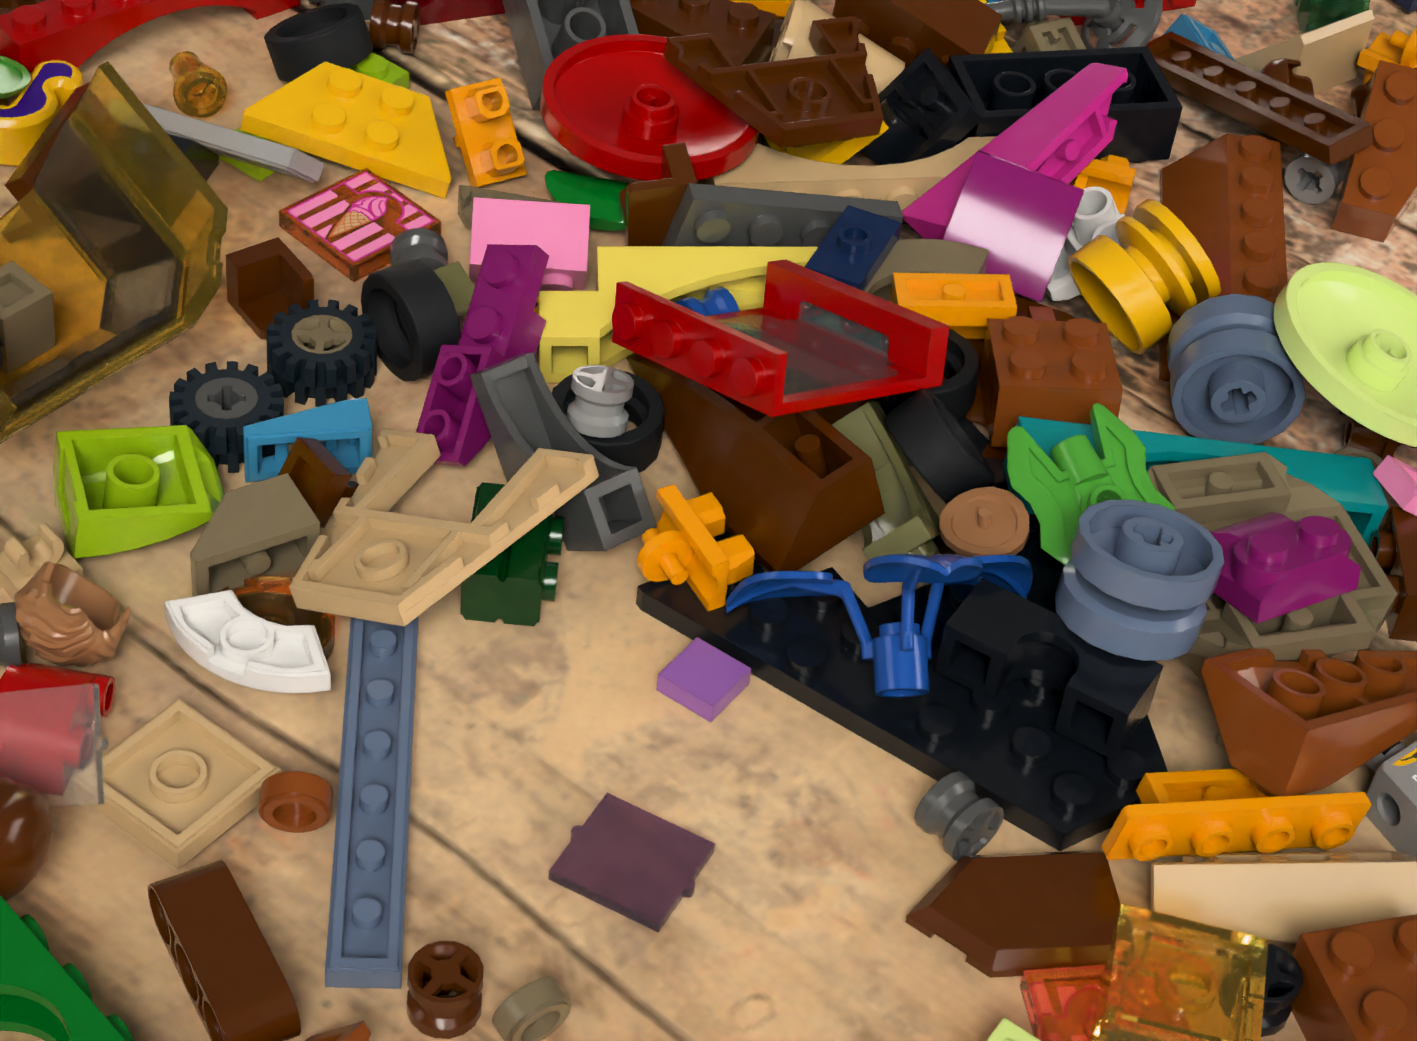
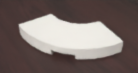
[164,590,331,693]

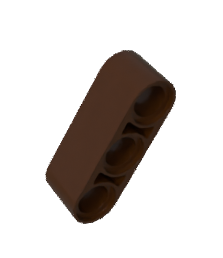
[148,860,301,1041]

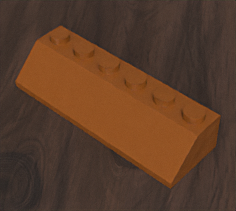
[1159,134,1288,382]

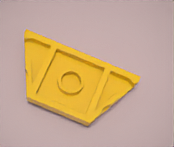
[240,61,451,199]

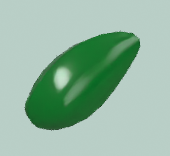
[545,170,630,231]

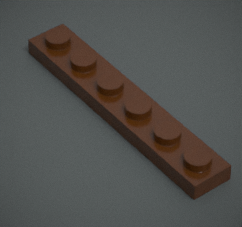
[1146,31,1374,166]

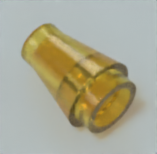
[169,51,227,118]

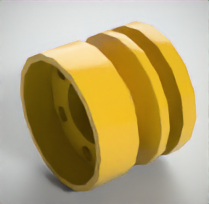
[1067,199,1222,355]

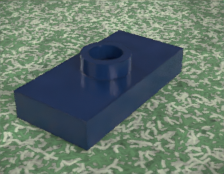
[805,205,902,291]

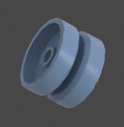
[1166,294,1306,444]
[1055,500,1224,661]

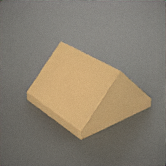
[1235,9,1375,94]

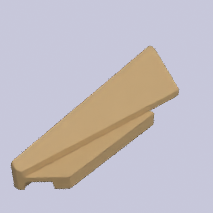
[1151,851,1417,944]

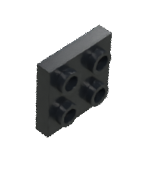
[862,48,983,165]

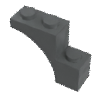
[470,352,657,551]

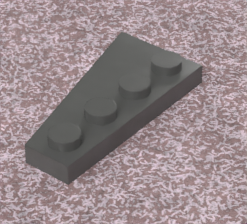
[661,183,904,247]

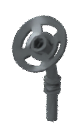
[984,0,1163,49]

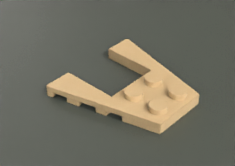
[289,428,599,627]

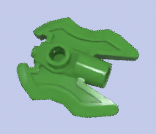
[1007,403,1175,566]

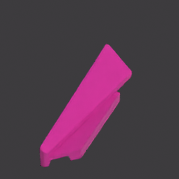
[902,63,1128,240]

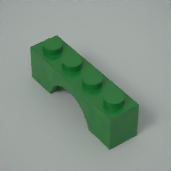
[0,896,134,1041]

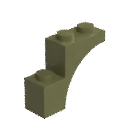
[831,401,940,561]

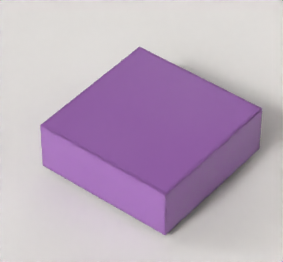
[656,637,752,722]

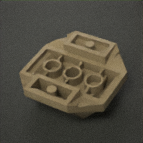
[1148,452,1397,678]

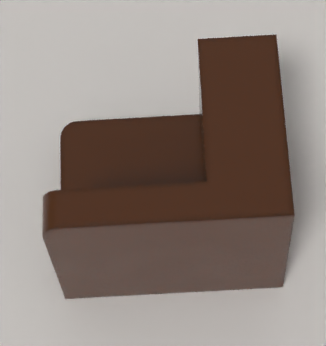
[225,237,314,340]

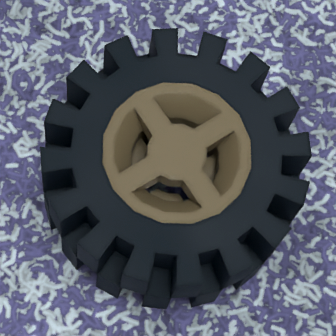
[266,299,377,407]

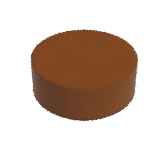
[258,771,333,833]

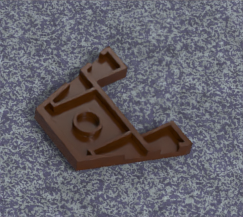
[664,16,884,148]

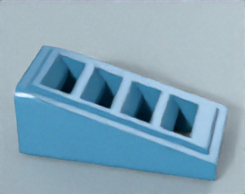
[243,398,372,482]

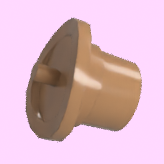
[939,487,1029,557]

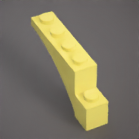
[539,246,818,383]

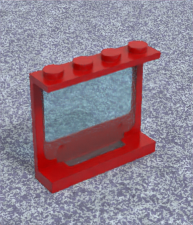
[612,259,950,417]

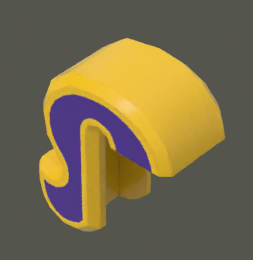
[0,60,83,167]

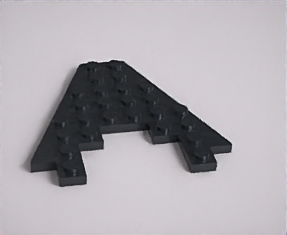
[636,416,1168,851]

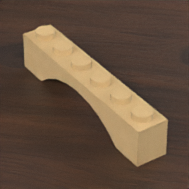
[699,136,997,222]

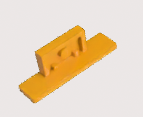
[1101,768,1372,861]

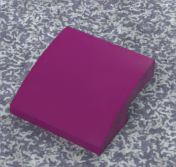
[943,150,1084,302]

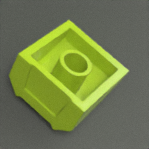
[53,425,224,559]

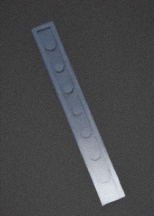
[325,616,419,989]

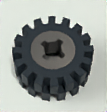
[169,361,284,473]

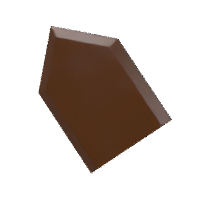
[906,850,1133,978]

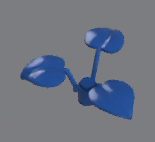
[726,554,1033,698]

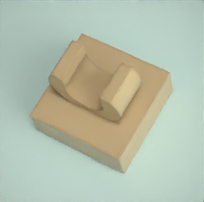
[0,523,84,602]

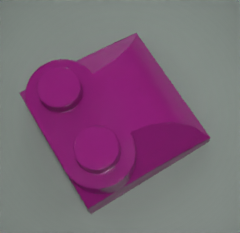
[1210,512,1361,624]

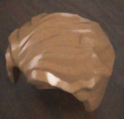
[14,562,132,667]

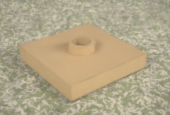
[74,698,281,870]

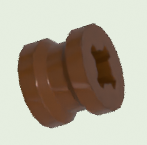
[369,0,421,55]
[407,941,484,1039]

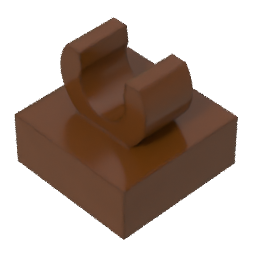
[278,437,359,528]

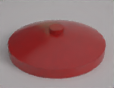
[540,34,760,181]

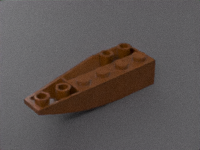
[626,353,885,572]

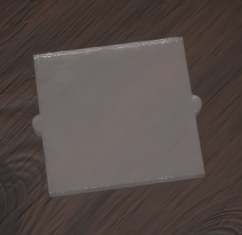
[0,683,108,809]

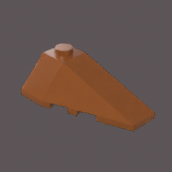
[1201,648,1417,797]

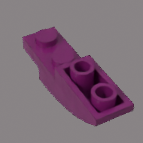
[416,244,549,467]

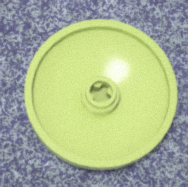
[1273,262,1417,447]

